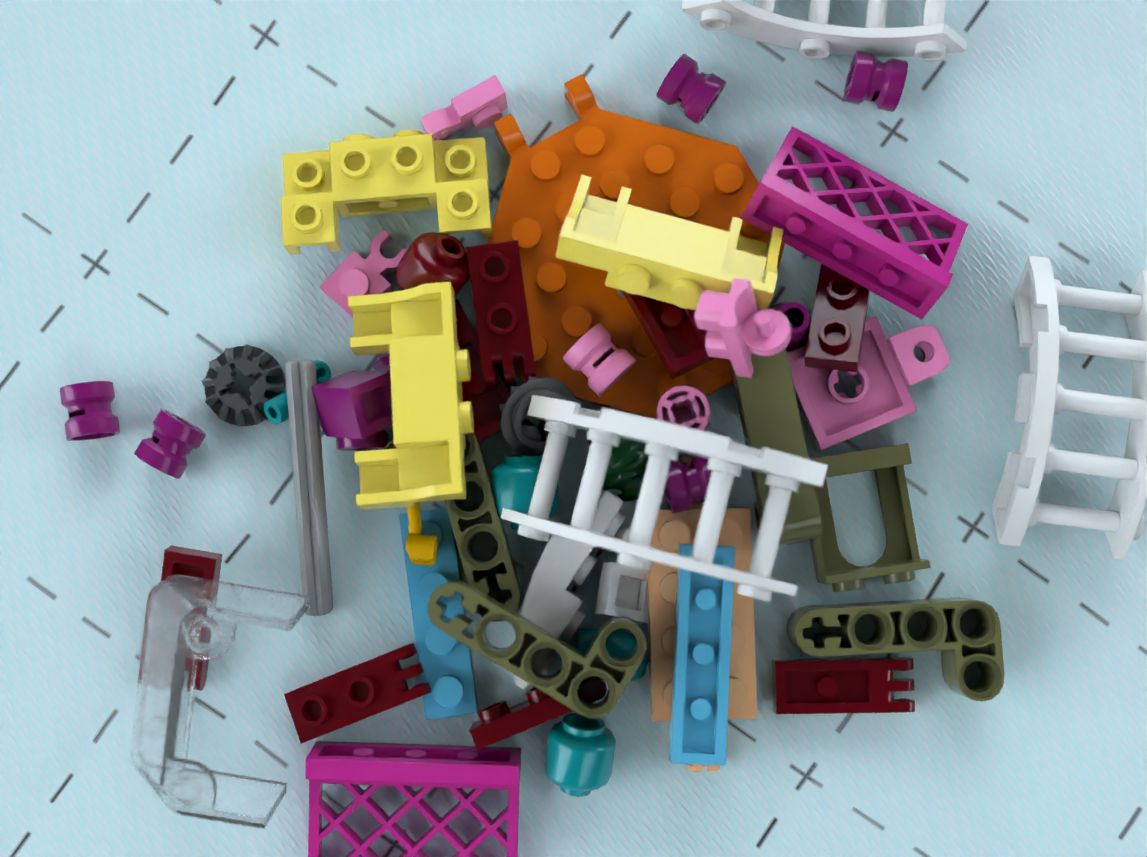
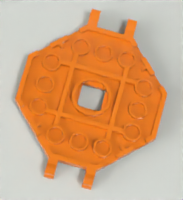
[487,74,785,420]

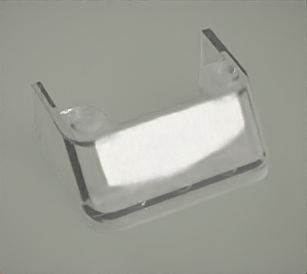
[130,575,312,829]

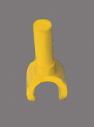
[405,502,438,566]

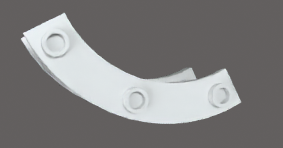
[681,0,967,62]
[991,256,1147,560]
[500,395,828,602]

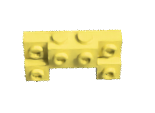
[280,130,493,255]
[556,175,784,311]
[348,282,474,510]

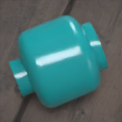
[491,455,559,530]
[544,713,616,797]

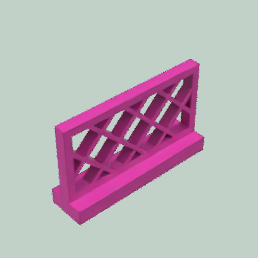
[740,126,968,320]
[305,741,521,857]

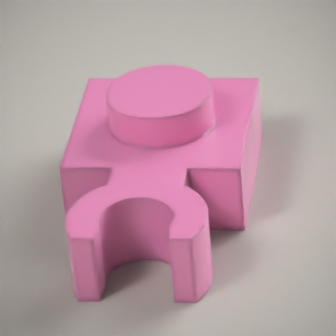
[420,75,508,141]
[320,231,407,318]

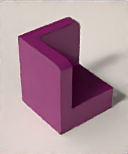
[311,371,393,439]

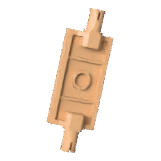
[647,457,757,772]

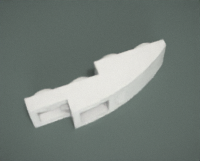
[515,490,626,690]

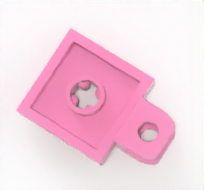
[787,316,950,451]

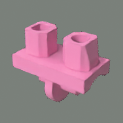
[694,278,792,378]

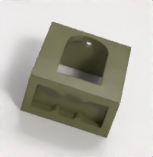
[809,443,930,592]

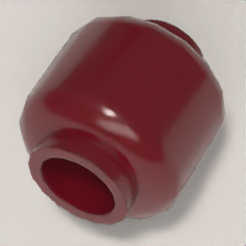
[396,232,470,298]

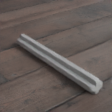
[285,360,333,616]

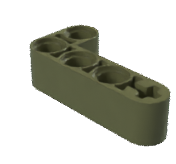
[729,348,822,547]
[383,433,522,622]
[427,581,646,718]
[786,597,1004,702]

